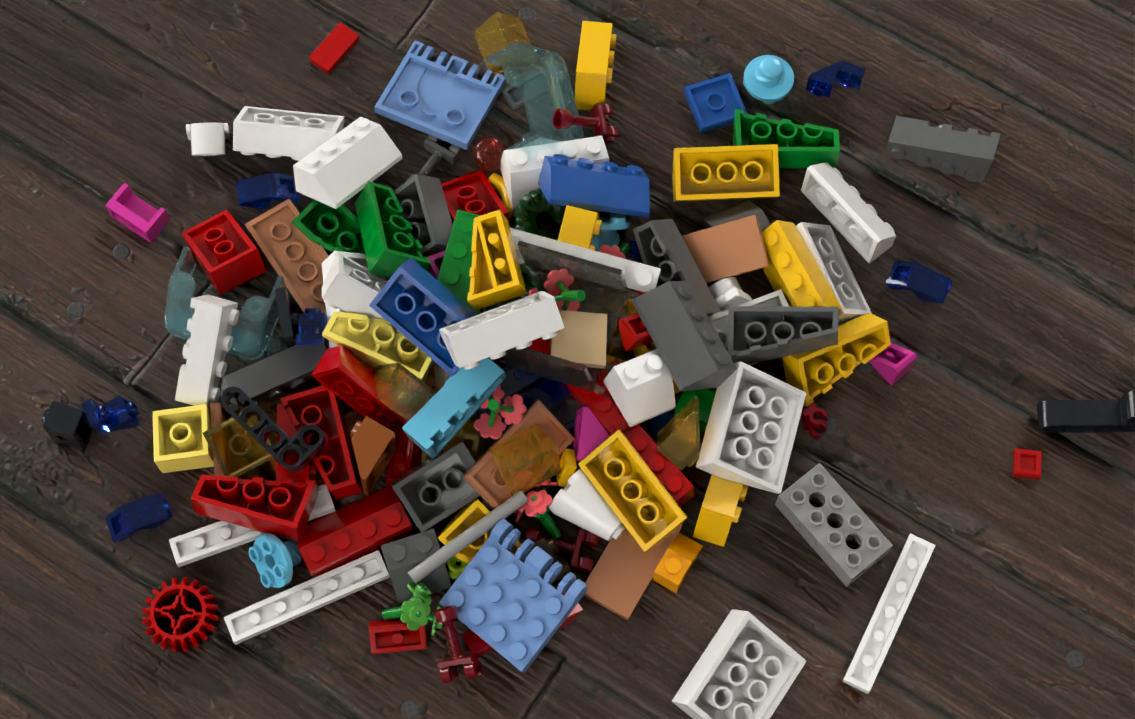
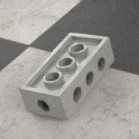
[775,463,893,587]

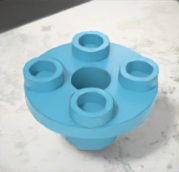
[743,55,794,104]
[593,212,631,252]
[248,533,302,588]

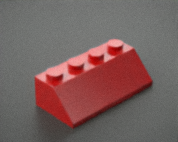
[311,345,419,438]
[296,485,414,578]

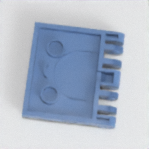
[374,40,507,150]
[439,519,588,673]

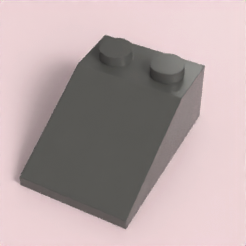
[389,442,480,532]

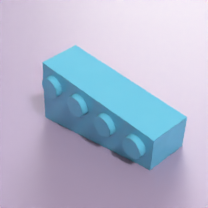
[402,358,506,459]

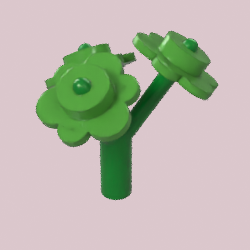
[382,580,443,636]

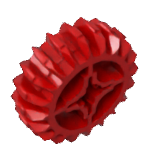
[142,577,219,653]

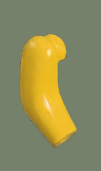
[488,173,515,218]

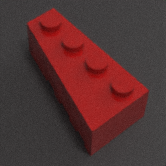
[280,385,363,500]
[191,475,318,543]

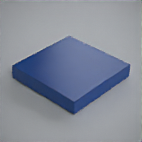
[683,73,748,134]

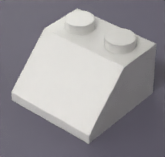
[603,349,676,427]

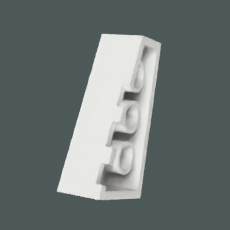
[175,295,239,408]

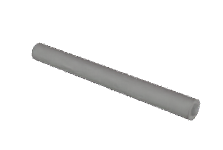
[407,490,528,584]

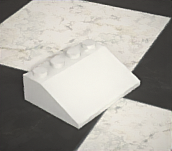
[696,361,806,494]
[672,609,806,719]

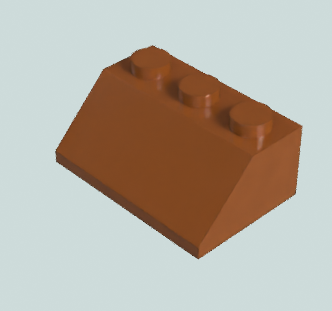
[350,416,397,496]

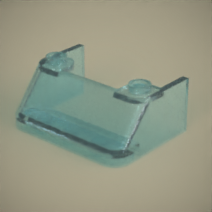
[486,42,584,150]
[164,246,289,360]

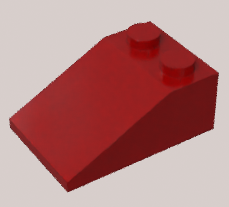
[441,170,511,228]
[181,210,266,296]

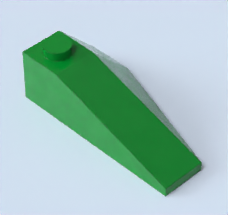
[291,200,365,254]

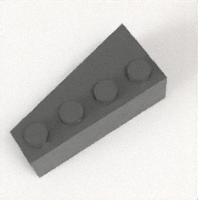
[884,116,1001,182]
[219,335,327,427]

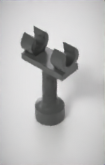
[406,135,464,182]

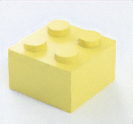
[153,404,214,473]

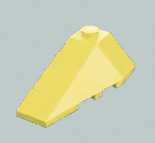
[322,311,434,390]

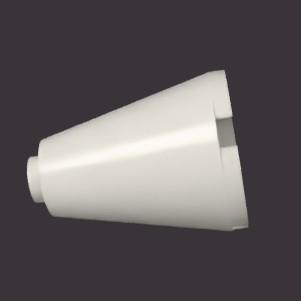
[549,468,626,541]

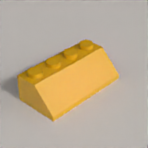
[672,144,780,202]
[762,220,842,312]
[578,430,688,552]

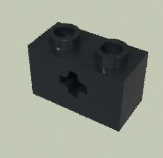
[42,401,95,452]

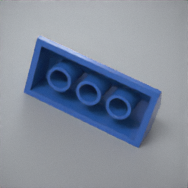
[538,154,650,218]
[369,258,478,376]

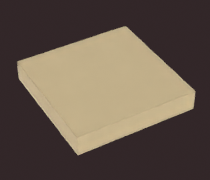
[550,310,607,369]

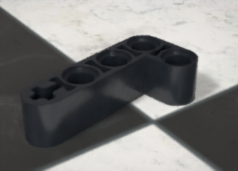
[220,386,327,473]
[1036,390,1135,433]

